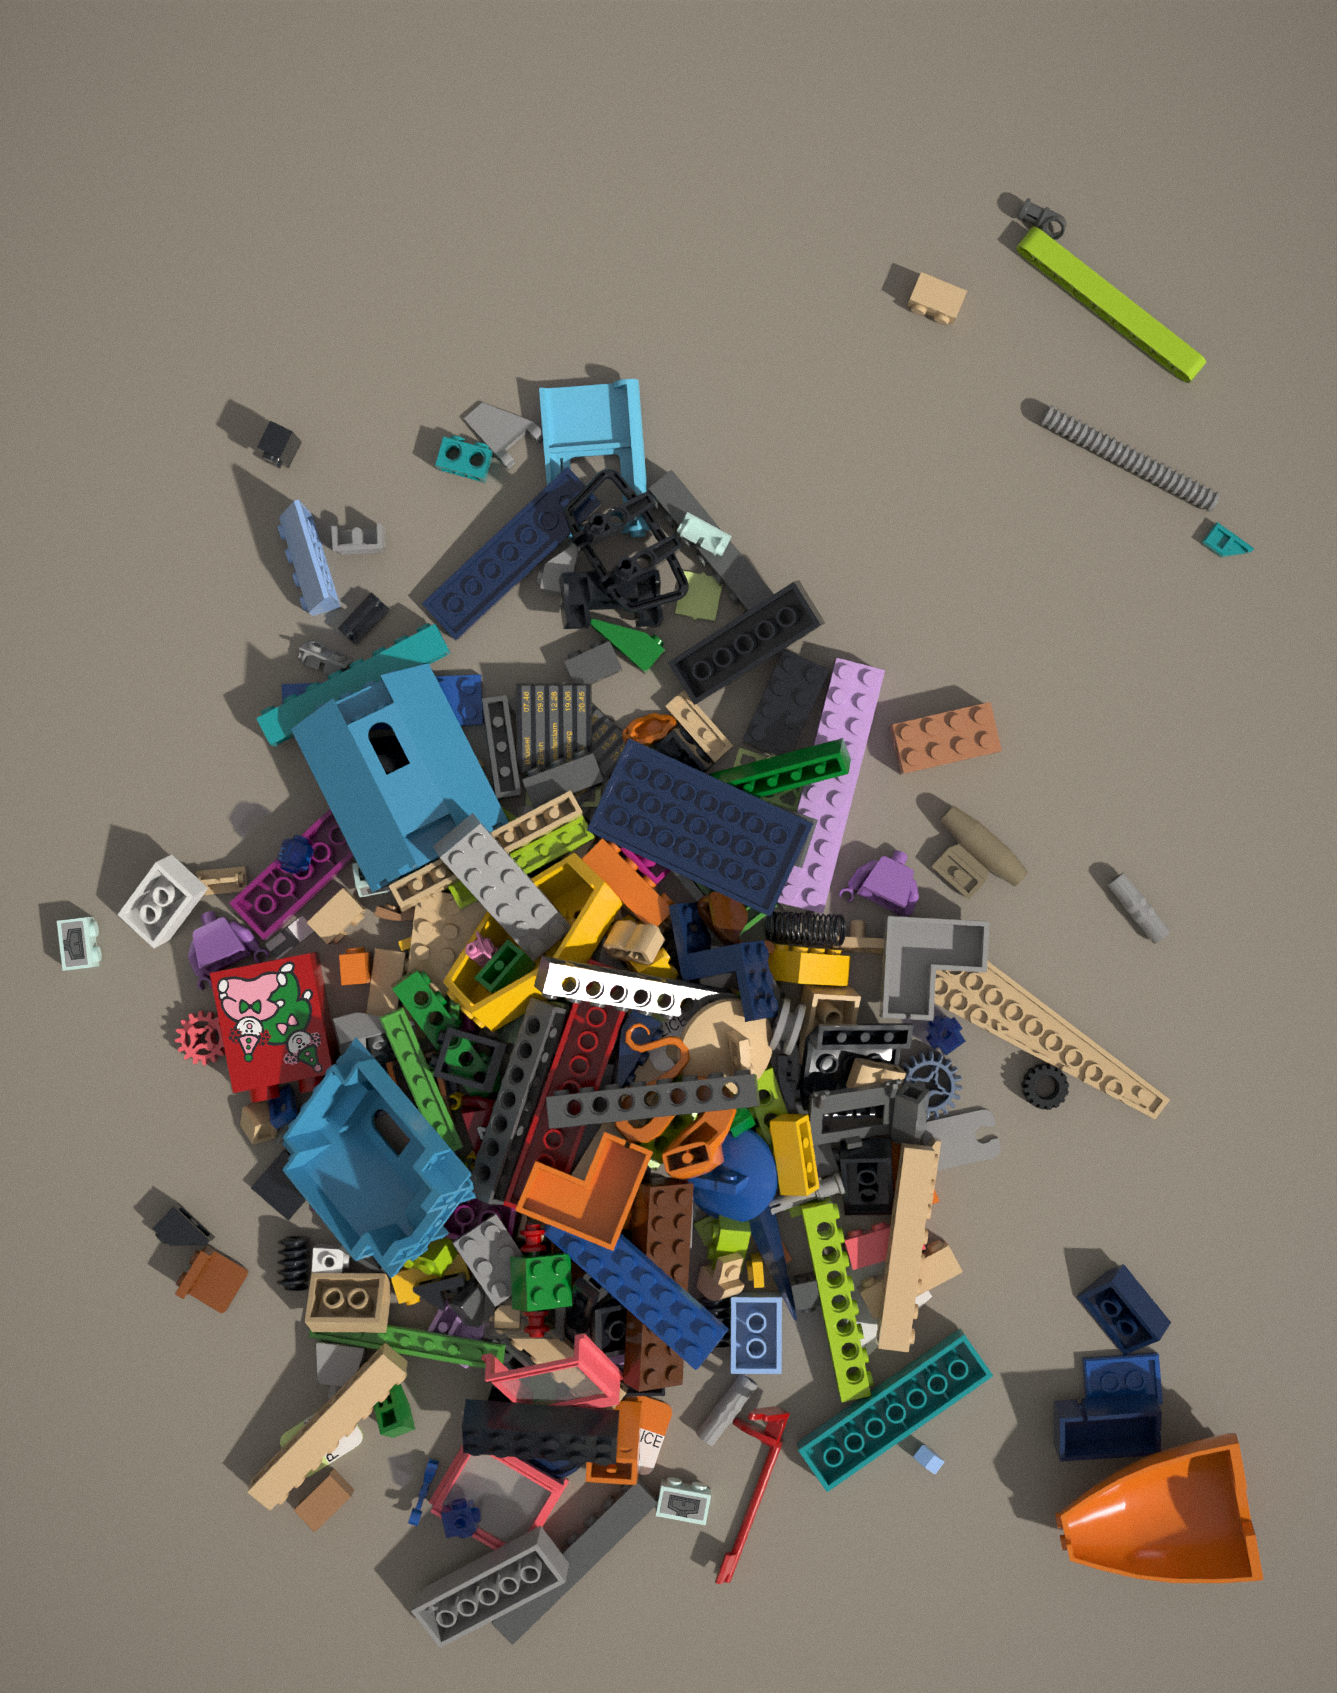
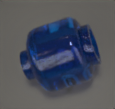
[277,835,314,874]

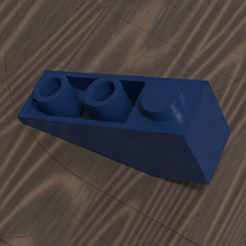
[617,1009,664,1089]

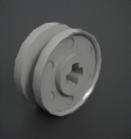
[769,998,806,1055]

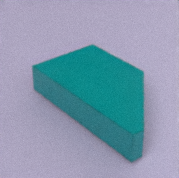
[1201,522,1255,558]

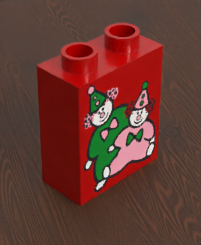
[210,952,339,1103]

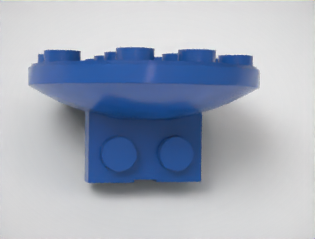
[684,1129,778,1222]

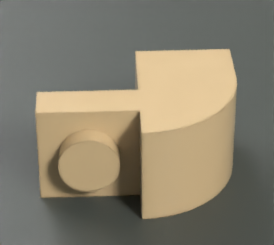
[696,1252,744,1301]

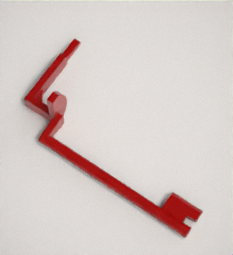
[715,1406,790,1584]

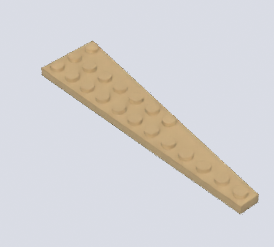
[929,917,1170,1119]

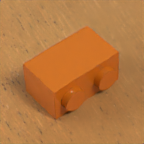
[339,947,373,985]

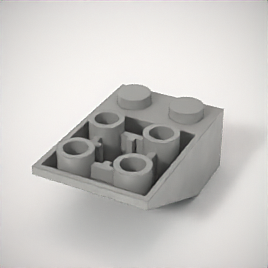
[333,1012,415,1062]

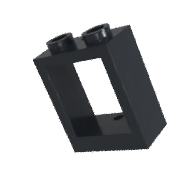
[428,1023,507,1093]

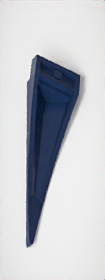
[749,1125,797,1321]

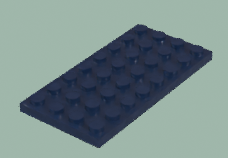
[587,738,814,917]

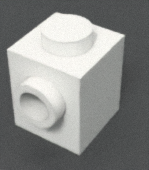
[312,1243,351,1273]

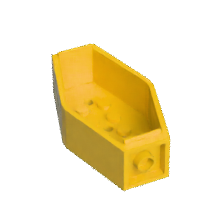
[443,853,624,1032]

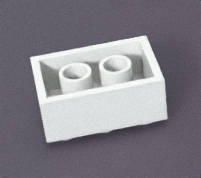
[118,855,208,948]

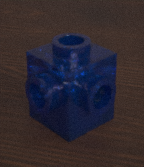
[925,1015,966,1056]
[441,1498,482,1538]

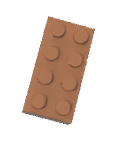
[890,702,1002,775]

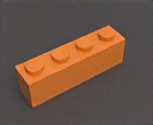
[582,838,674,928]

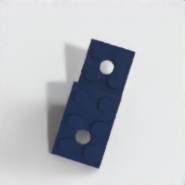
[669,902,778,1022]

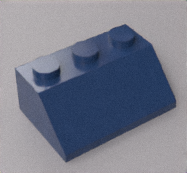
[1077,1264,1171,1355]

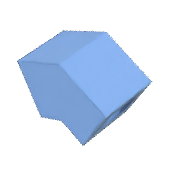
[913,1445,944,1474]

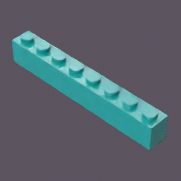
[256,623,451,747]

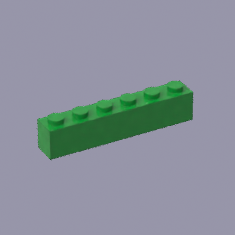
[708,738,851,798]

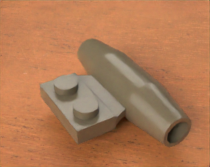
[931,805,1028,900]

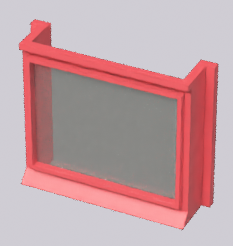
[482,1333,623,1409]
[428,1444,569,1550]

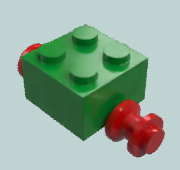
[510,1224,572,1338]

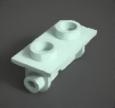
[677,512,732,556]

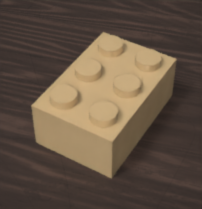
[305,1273,392,1333]

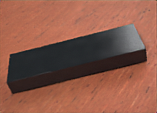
[563,1277,600,1334]

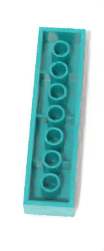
[796,1328,993,1492]

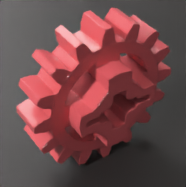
[175,1010,225,1065]

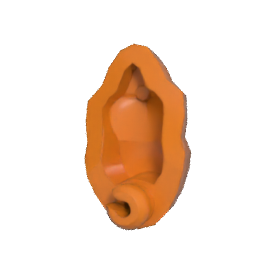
[622,713,676,747]

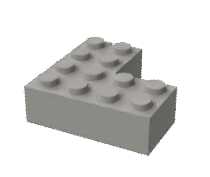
[879,916,989,1021]

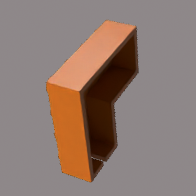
[515,1132,653,1251]

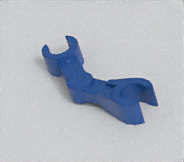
[408,1459,439,1526]

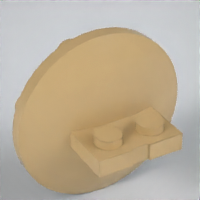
[677,998,773,1095]

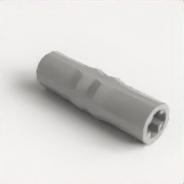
[1107,872,1171,944]
[696,1374,758,1446]

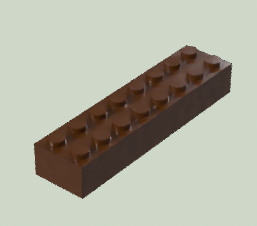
[623,1177,694,1392]

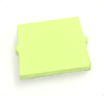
[675,571,722,622]

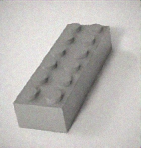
[433,813,571,961]
[411,1526,569,1648]

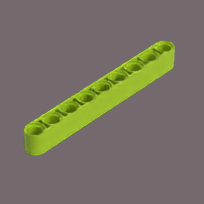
[1016,227,1206,383]

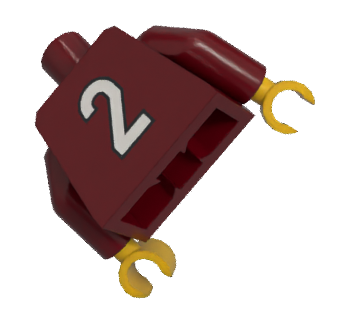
[449,1092,496,1169]

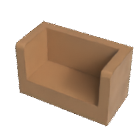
[293,1469,354,1532]

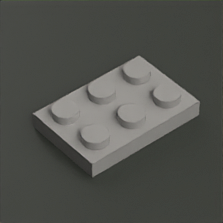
[453,1212,523,1307]

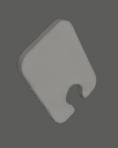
[922,1109,1000,1170]

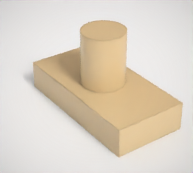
[831,920,884,954]

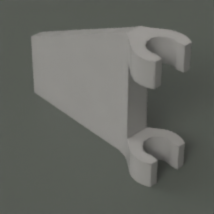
[464,402,543,470]

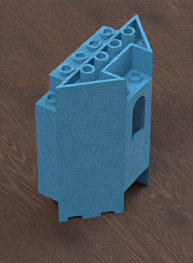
[291,663,509,893]
[282,1037,476,1278]

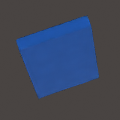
[1082,1352,1163,1405]

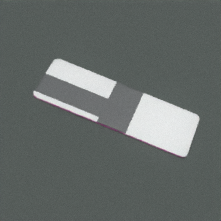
[266,916,314,960]

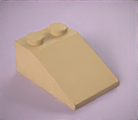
[799,984,861,1065]

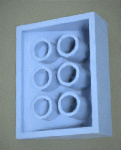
[278,499,341,616]

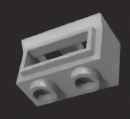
[331,523,387,555]

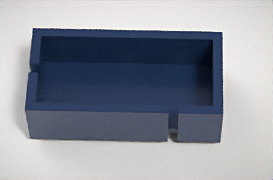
[1054,1394,1162,1462]

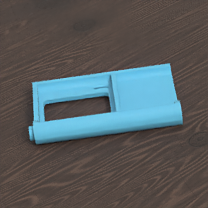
[539,379,650,538]

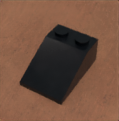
[840,1138,894,1215]
[593,1298,627,1358]

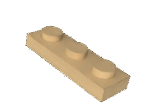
[665,690,733,763]

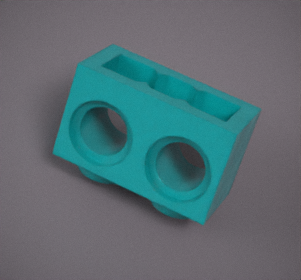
[435,435,493,483]

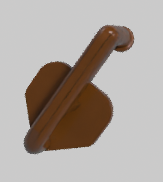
[697,892,775,954]

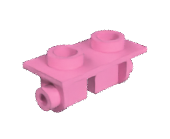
[466,931,500,968]

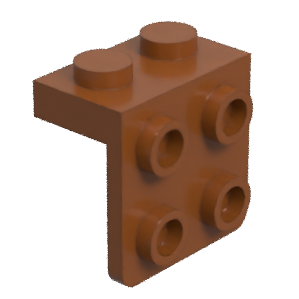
[175,1245,248,1313]

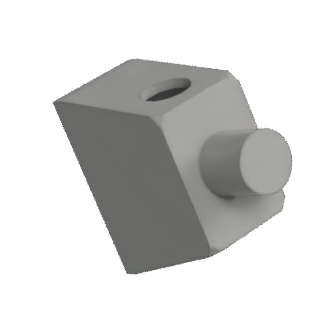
[316,1339,367,1399]

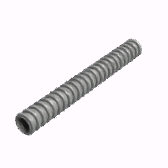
[1040,405,1220,512]

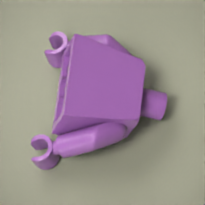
[839,850,919,917]
[188,911,269,990]

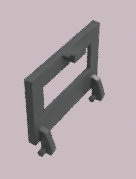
[809,1079,901,1149]

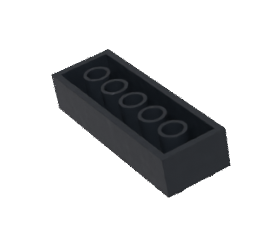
[668,580,825,705]
[462,1399,619,1466]

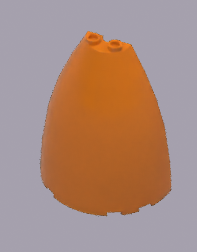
[1055,1433,1264,1583]

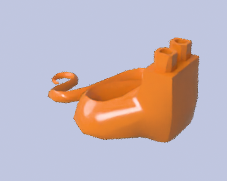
[614,1023,736,1179]

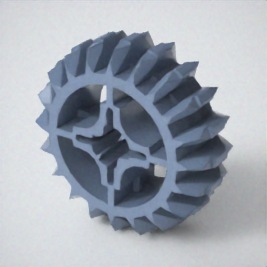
[901,1051,963,1119]

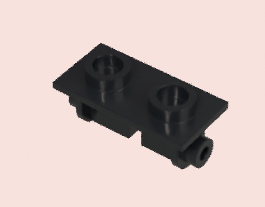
[338,592,390,645]

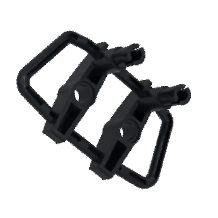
[564,469,689,613]

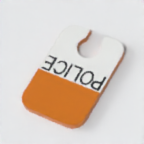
[624,1396,672,1475]

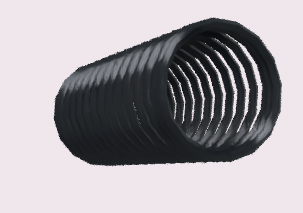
[765,911,846,947]

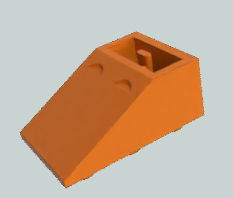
[585,1400,642,1485]

